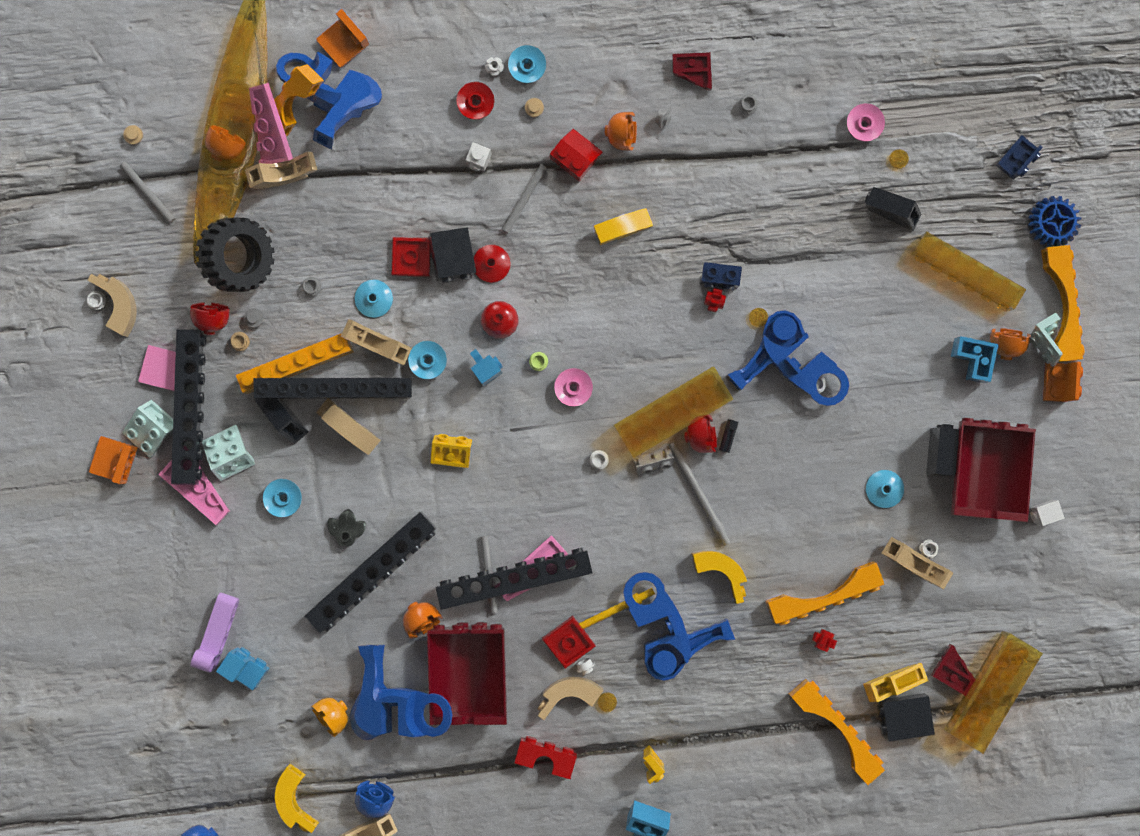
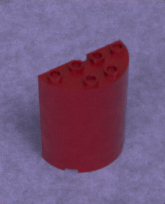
[951,418,1036,522]
[427,622,507,725]

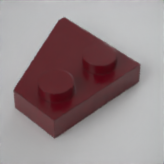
[672,52,712,91]
[931,644,976,696]

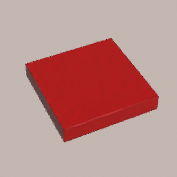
[391,237,431,277]
[542,615,596,669]

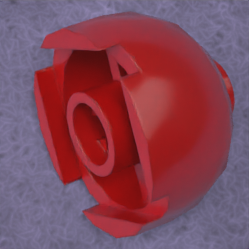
[481,301,519,339]
[190,302,230,335]
[684,414,717,453]

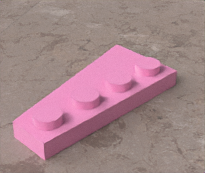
[249,83,293,164]
[158,446,230,525]
[494,535,576,601]

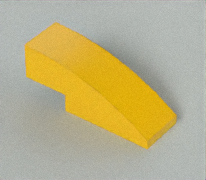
[593,208,653,246]
[863,663,928,702]

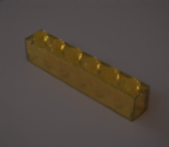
[911,231,1026,312]

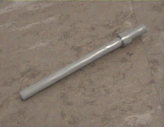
[669,442,731,546]

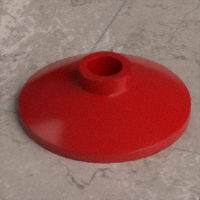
[456,82,495,120]
[474,245,511,283]

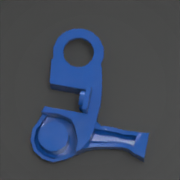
[276,52,382,150]
[726,310,849,406]
[623,572,735,681]
[349,645,452,740]

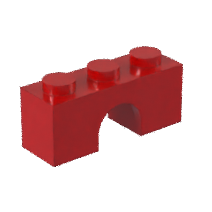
[514,736,577,779]

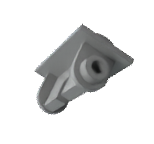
[634,449,674,475]

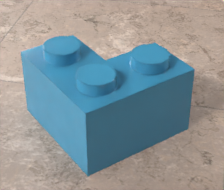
[951,336,998,383]
[216,647,270,690]

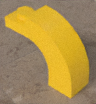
[691,551,747,604]
[275,764,319,833]

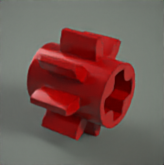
[704,288,726,312]
[812,629,837,652]

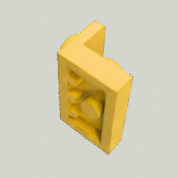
[430,434,472,468]
[643,745,665,784]

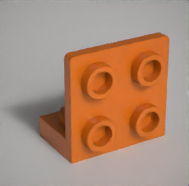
[316,9,369,68]
[1043,362,1083,402]
[89,436,138,484]

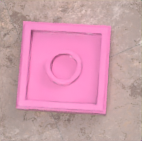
[138,345,176,391]

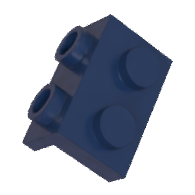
[996,135,1043,180]
[699,262,742,291]

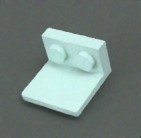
[1030,313,1063,367]
[122,400,173,458]
[202,425,255,481]

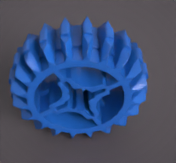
[1028,196,1082,247]

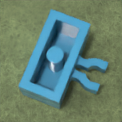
[470,349,503,386]
[626,800,671,836]

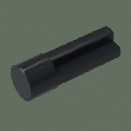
[719,419,739,453]

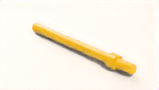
[579,588,655,629]

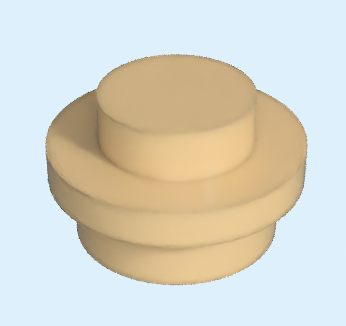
[525,98,544,117]
[123,125,143,145]
[230,332,250,351]

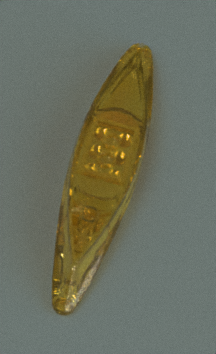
[193,0,268,266]

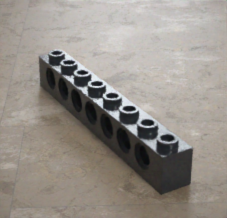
[171,329,206,485]
[253,378,412,399]
[305,511,437,633]
[435,547,593,610]

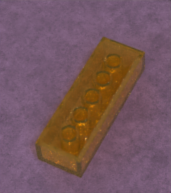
[613,366,733,458]
[944,630,1043,754]

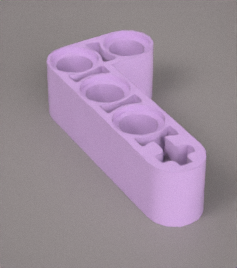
[190,592,239,673]

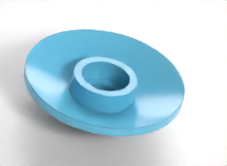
[508,45,546,83]
[355,280,393,318]
[408,341,447,379]
[866,470,904,508]
[263,479,302,517]

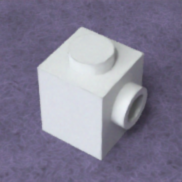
[466,142,492,172]
[1030,500,1065,526]

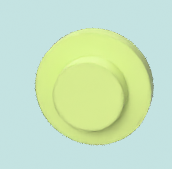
[529,352,548,371]

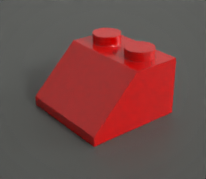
[550,129,603,182]

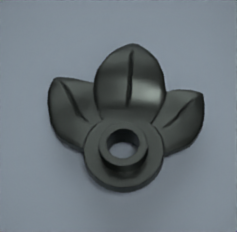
[328,509,366,547]

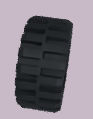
[195,217,275,292]

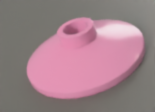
[847,103,885,142]
[554,368,593,407]

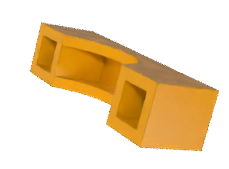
[274,64,324,137]

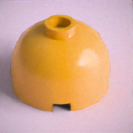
[311,697,348,737]

